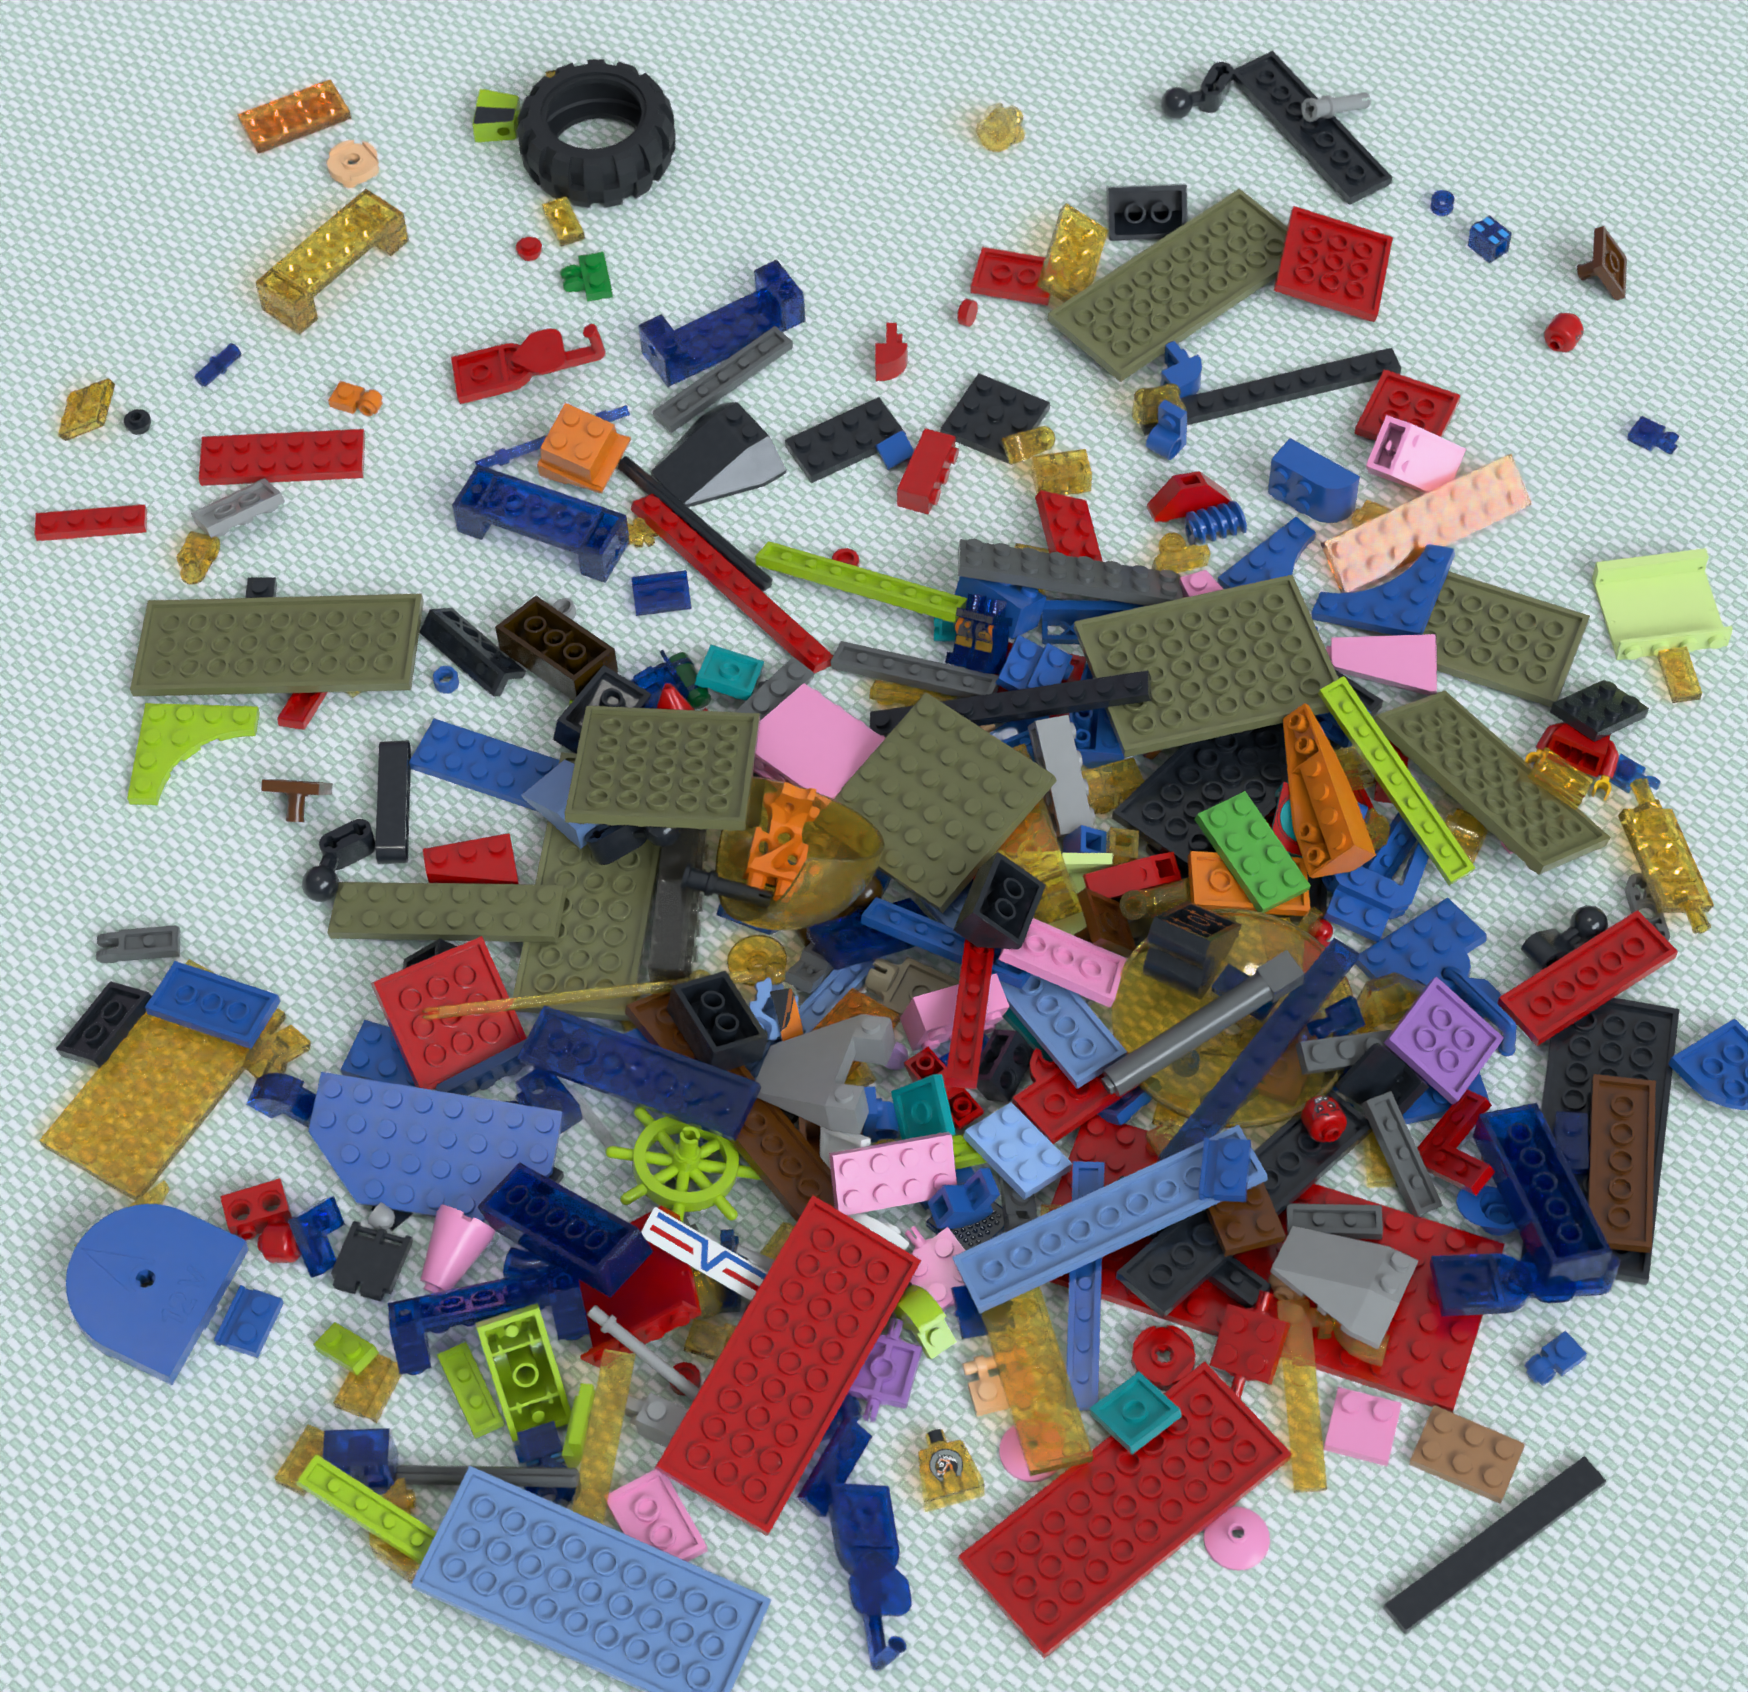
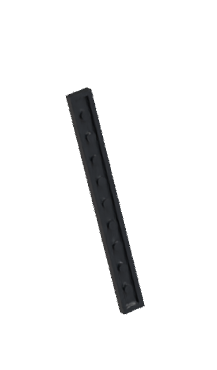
[1136,348,1401,435]
[869,670,1151,738]

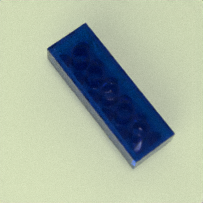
[1472,1103,1612,1287]
[477,1162,654,1298]

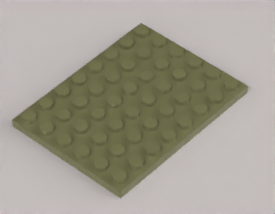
[1074,575,1339,758]

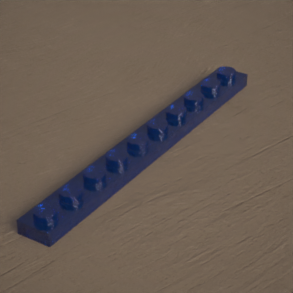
[1157,937,1360,1162]

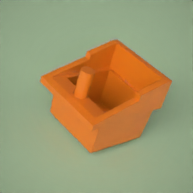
[537,403,631,494]

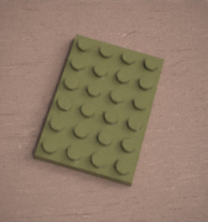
[1423,571,1590,707]

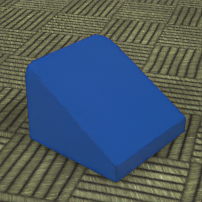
[875,430,914,470]

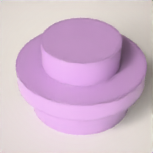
[884,1042,909,1070]

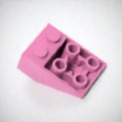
[1366,415,1466,501]

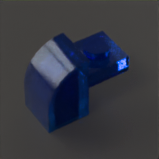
[246,1073,316,1128]

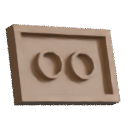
[1409,1405,1525,1504]

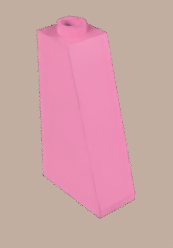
[1326,634,1437,696]

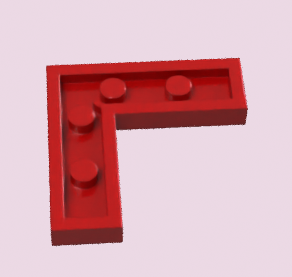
[1417,1089,1495,1196]

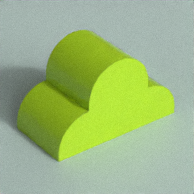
[475,1303,571,1442]

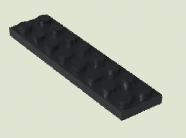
[1232,51,1393,205]

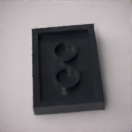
[1550,679,1649,742]
[56,981,152,1068]

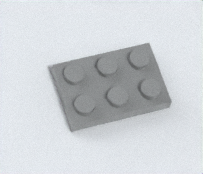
[191,478,285,537]

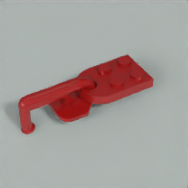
[451,324,606,404]

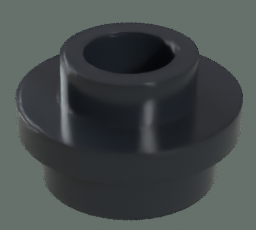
[124,409,151,435]

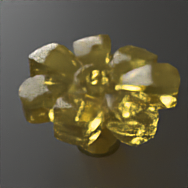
[624,517,658,548]

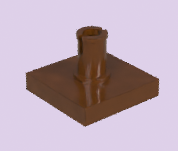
[1577,226,1627,301]
[261,779,333,822]
[1074,888,1138,959]

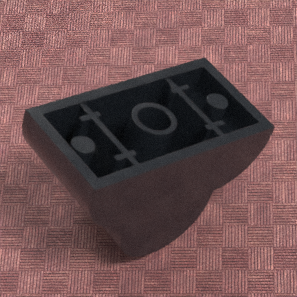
[1143,901,1242,1000]

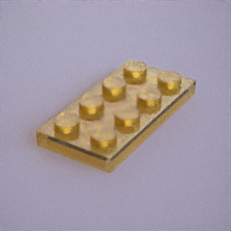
[1037,203,1108,302]

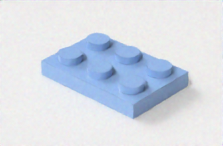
[963,1102,1072,1200]

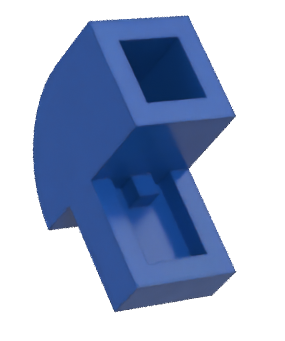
[1160,341,1202,401]
[927,1168,1000,1229]

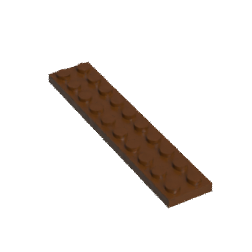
[625,984,835,1222]

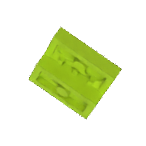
[562,1383,596,1468]

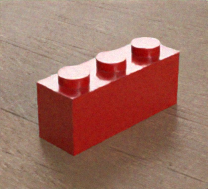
[897,428,959,515]

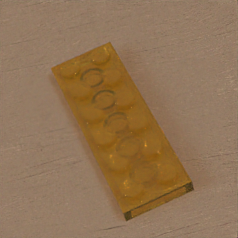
[980,1286,1093,1476]

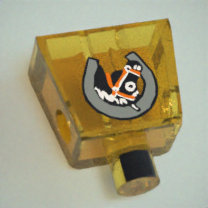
[918,1429,985,1513]

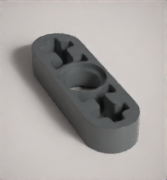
[1625,873,1670,941]

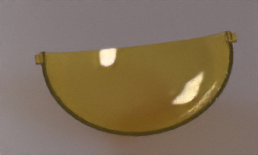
[715,776,885,931]

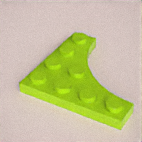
[127,703,260,805]

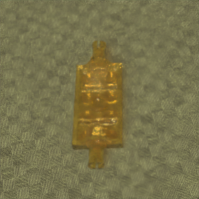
[1618,778,1714,934]

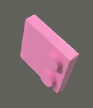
[1324,1387,1402,1466]

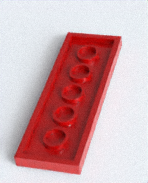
[199,429,365,486]
[1497,910,1678,1046]

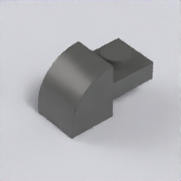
[784,939,841,994]

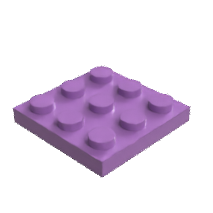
[1384,977,1504,1105]

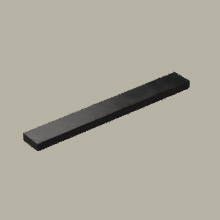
[1383,1456,1607,1634]

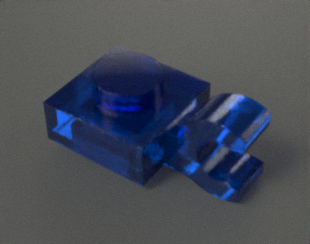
[1627,416,1680,455]
[1306,995,1366,1039]

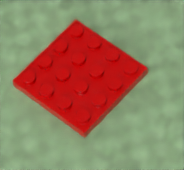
[1273,206,1393,322]
[371,936,527,1090]

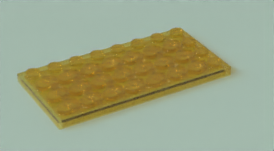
[39,959,286,1203]

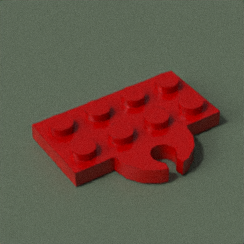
[1012,1048,1146,1144]

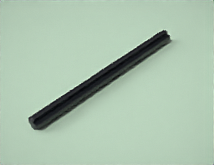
[618,456,773,591]

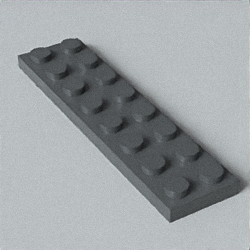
[958,539,1183,606]

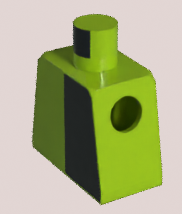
[472,89,521,142]

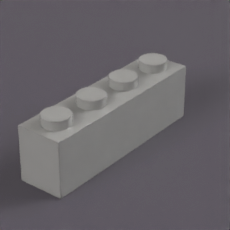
[1028,715,1096,839]

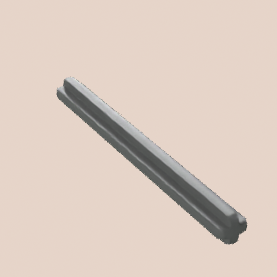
[395,1465,580,1487]

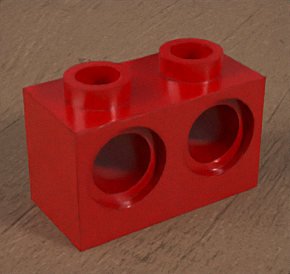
[220,1178,294,1240]

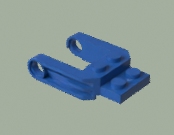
[1322,802,1429,942]

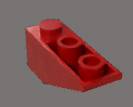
[1083,852,1182,899]

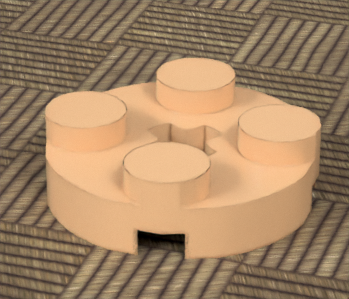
[327,140,379,188]

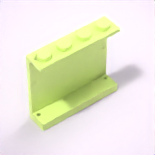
[1592,548,1733,660]

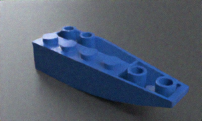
[1069,664,1124,774]

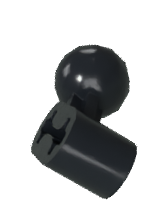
[1161,62,1234,119]
[302,819,376,902]
[585,824,682,865]
[1521,905,1609,970]

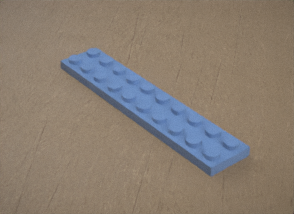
[916,878,1127,1089]
[952,1125,1268,1314]

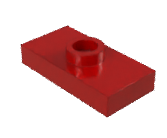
[277,692,328,730]

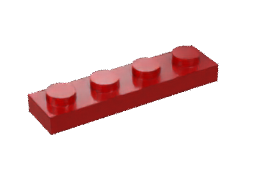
[34,504,147,541]

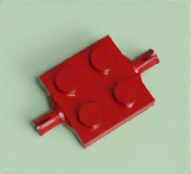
[1209,1290,1290,1399]

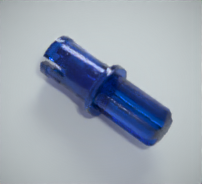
[195,343,242,386]

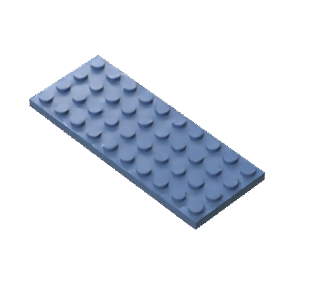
[411,1466,771,1692]

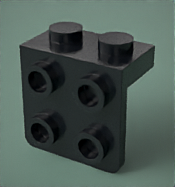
[1336,1043,1429,1115]

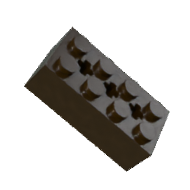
[495,596,618,701]

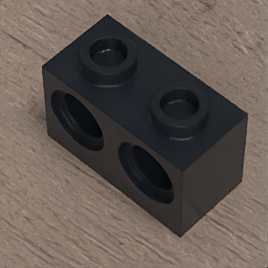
[977,1030,1034,1102]

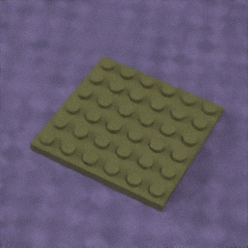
[813,693,1057,913]
[565,706,760,831]

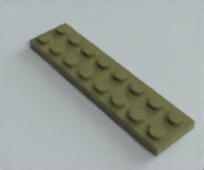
[327,882,567,942]

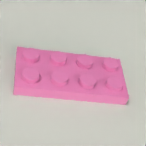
[998,918,1126,1008]
[829,1132,957,1215]

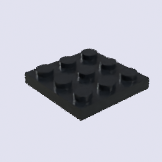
[940,373,1050,465]

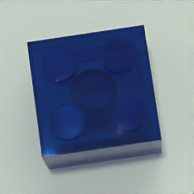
[323,1428,399,1494]

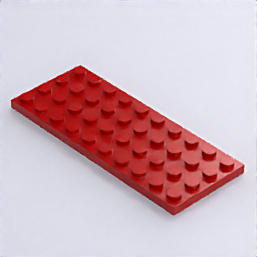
[654,1195,922,1536]
[958,1361,1292,1659]

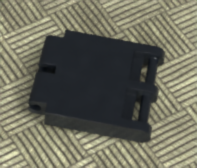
[331,1221,413,1302]

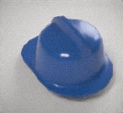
[1456,1186,1532,1236]

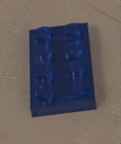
[806,898,930,970]

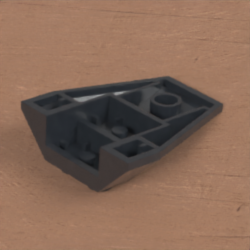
[650,402,787,507]

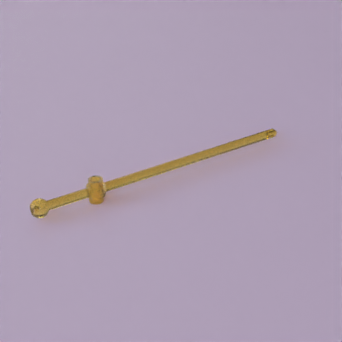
[422,962,785,1020]

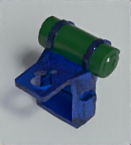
[630,650,711,709]

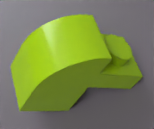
[893,1284,957,1359]

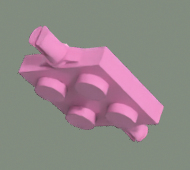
[905,1226,978,1318]

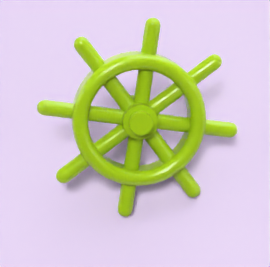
[605,1096,761,1223]

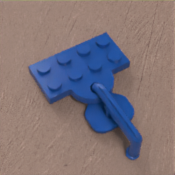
[1355,897,1517,1056]

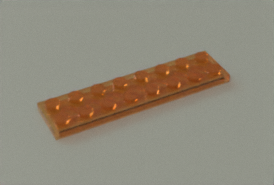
[1320,454,1532,593]

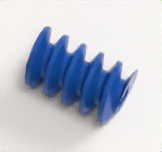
[1185,500,1247,547]

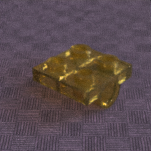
[58,378,115,441]

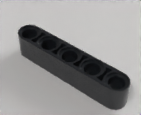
[375,740,411,864]

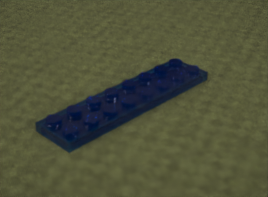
[517,1005,762,1142]

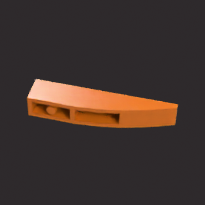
[1283,703,1376,878]

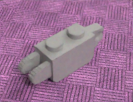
[619,1393,688,1447]

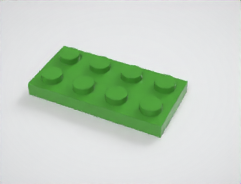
[1195,791,1311,915]

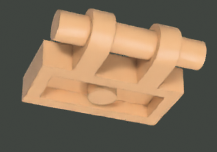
[962,1348,1039,1416]

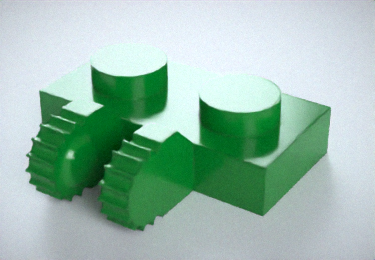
[560,252,613,302]

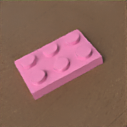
[603,1469,708,1562]

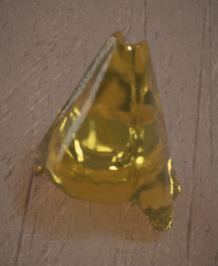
[975,103,1026,152]

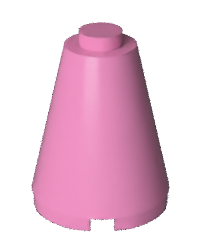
[420,1205,495,1297]

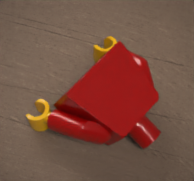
[1525,722,1619,801]

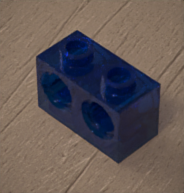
[515,1062,583,1134]

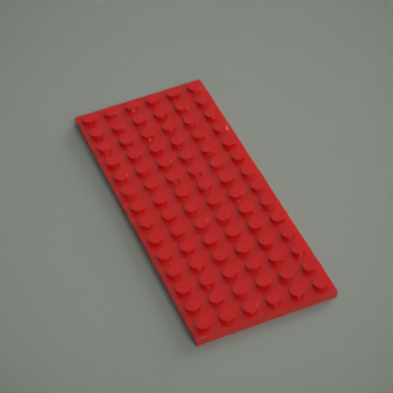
[1047,1115,1505,1413]

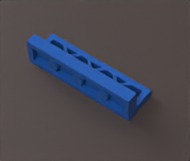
[1042,600,1145,644]

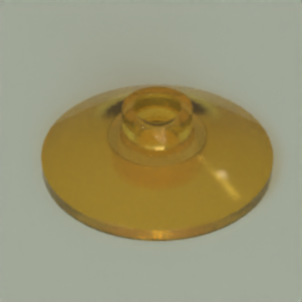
[727,935,787,986]

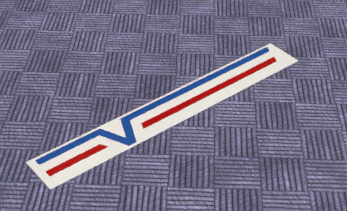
[639,1207,767,1300]

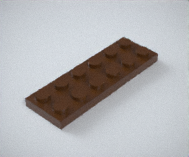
[1586,1074,1656,1253]

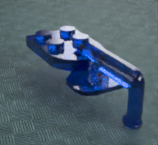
[1429,1247,1620,1316]
[825,1483,912,1671]

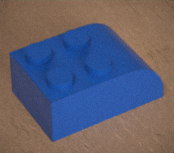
[1268,438,1360,523]

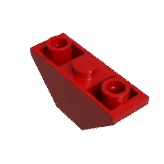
[1147,471,1233,522]
[904,1046,984,1130]

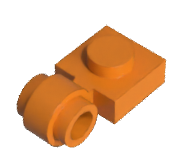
[328,381,383,416]

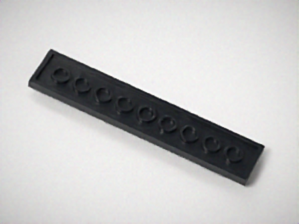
[1116,1087,1373,1319]

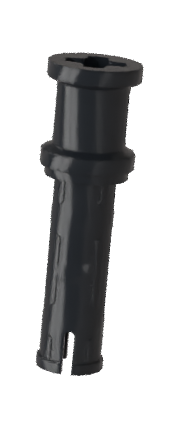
[680,863,773,910]

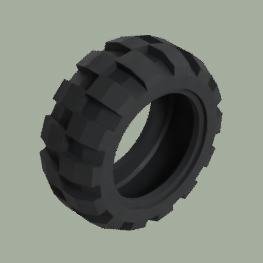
[517,59,676,208]

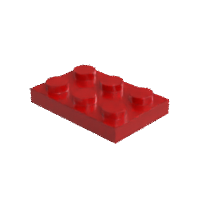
[971,247,1059,306]
[1035,490,1103,562]

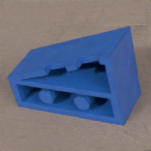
[954,576,1047,639]

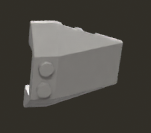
[1270,1226,1419,1349]

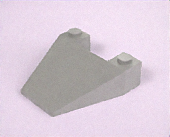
[751,1014,896,1135]

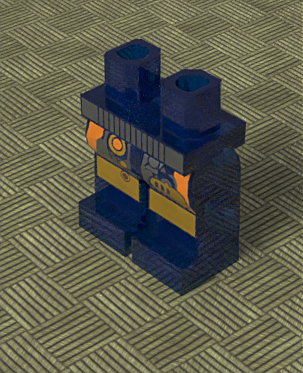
[945,593,1013,674]

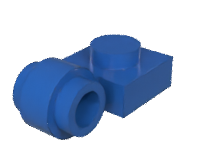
[1524,1330,1587,1386]

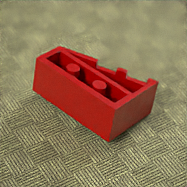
[422,833,519,884]

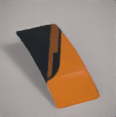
[770,988,803,1042]

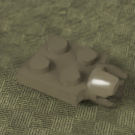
[865,957,959,1018]

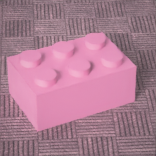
[900,973,1010,1051]

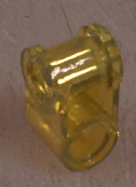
[1131,384,1186,424]
[1001,426,1055,465]
[176,531,220,585]

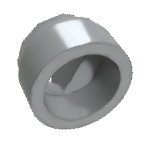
[553,598,576,620]
[368,1203,395,1230]

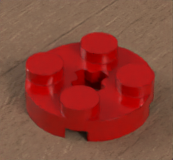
[1131,1325,1196,1391]

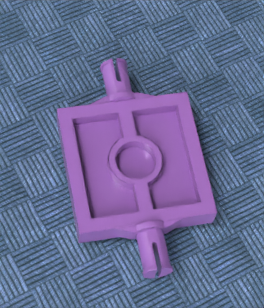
[847,1318,922,1422]

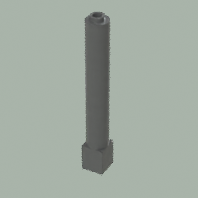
[1101,950,1305,1097]

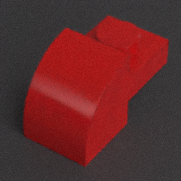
[875,322,908,381]

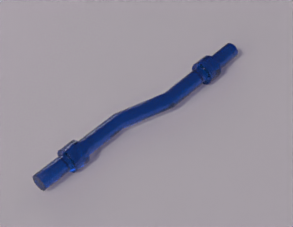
[475,405,630,471]

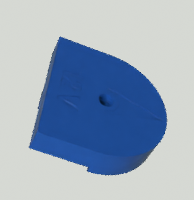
[66,1204,249,1385]

